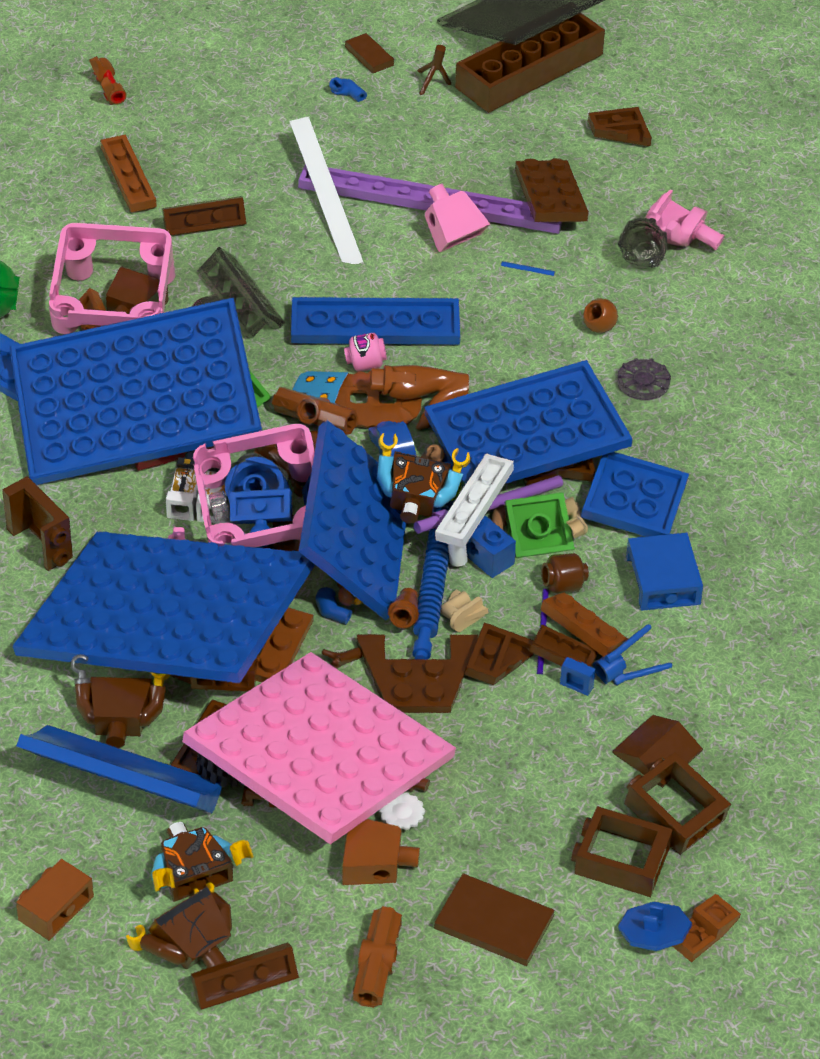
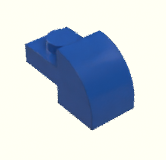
[368,421,416,456]

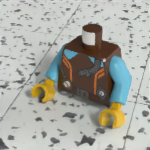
[377,433,470,523]
[151,822,254,902]

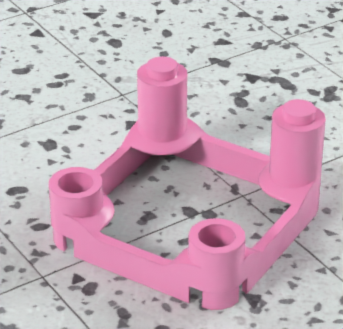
[49,223,175,334]
[193,424,315,547]

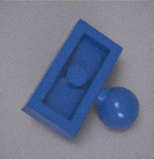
[230,488,292,548]

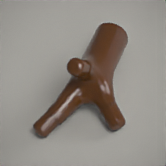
[322,647,362,669]

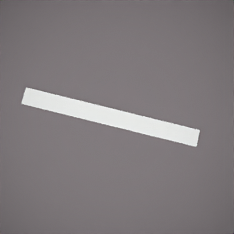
[290,117,363,264]

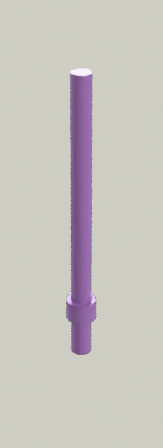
[414,475,563,533]

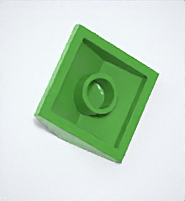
[504,492,575,558]

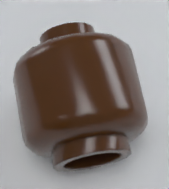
[541,553,589,594]

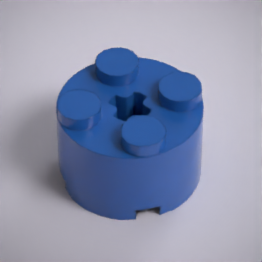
[225,457,290,524]

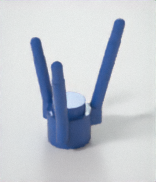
[593,624,672,686]

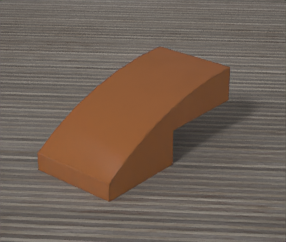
[672,894,741,962]

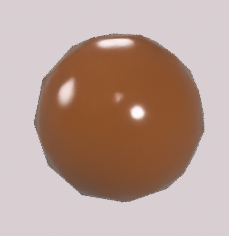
[583,298,618,333]

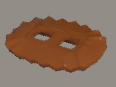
[335,371,422,428]

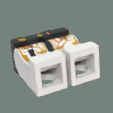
[166,451,232,524]

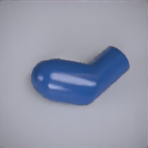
[329,77,367,102]
[315,587,352,625]

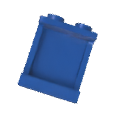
[626,533,703,611]

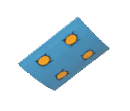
[292,371,348,407]

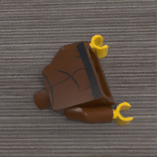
[126,882,232,969]

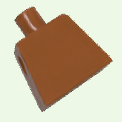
[342,819,420,885]

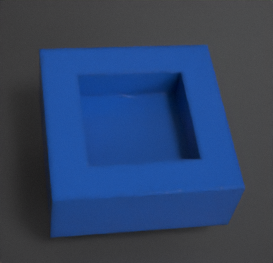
[560,657,596,696]

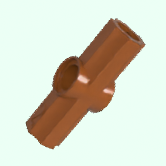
[272,387,359,435]
[353,906,402,1008]

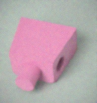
[425,184,490,252]

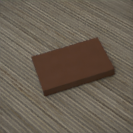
[434,873,555,966]

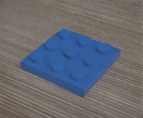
[581,452,689,537]

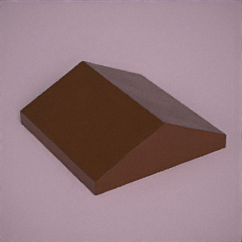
[612,715,703,788]

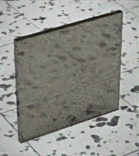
[437,0,605,45]

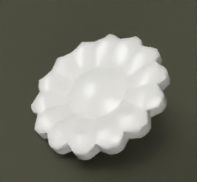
[379,792,425,830]

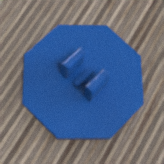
[618,901,692,951]

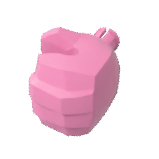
[645,189,725,250]

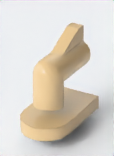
[441,589,488,632]

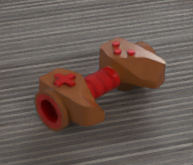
[89,56,127,105]

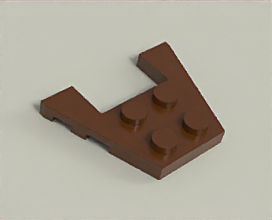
[357,634,478,713]

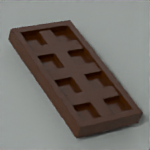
[515,158,589,222]

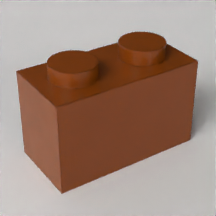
[16,858,94,941]

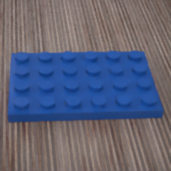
[424,360,632,488]
[299,420,406,621]

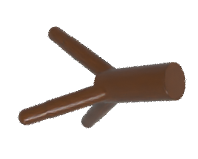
[417,45,452,95]

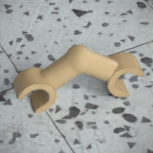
[565,496,588,538]

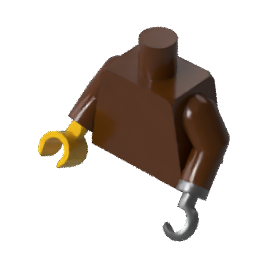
[71,654,170,748]

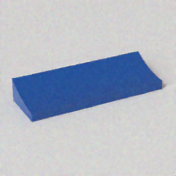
[16,725,222,814]

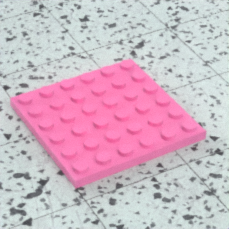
[182,652,456,845]

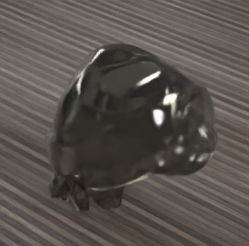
[617,217,667,269]

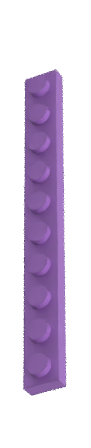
[298,164,563,234]

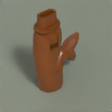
[370,365,469,430]

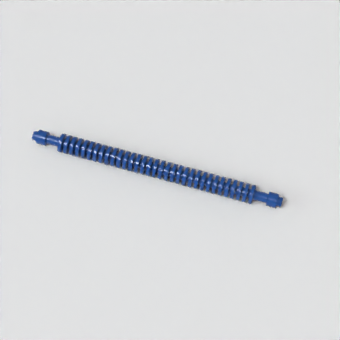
[412,455,460,660]

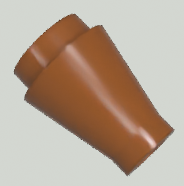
[388,588,419,628]

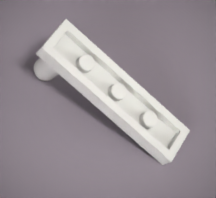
[435,454,514,567]

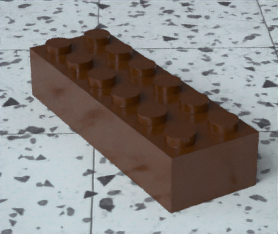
[455,6,605,113]

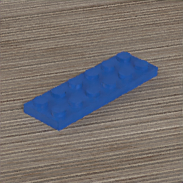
[291,297,460,345]

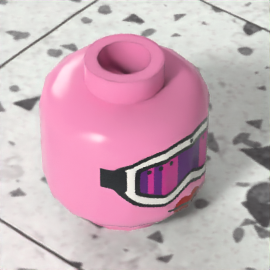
[344,333,387,372]

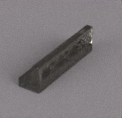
[197,247,285,339]

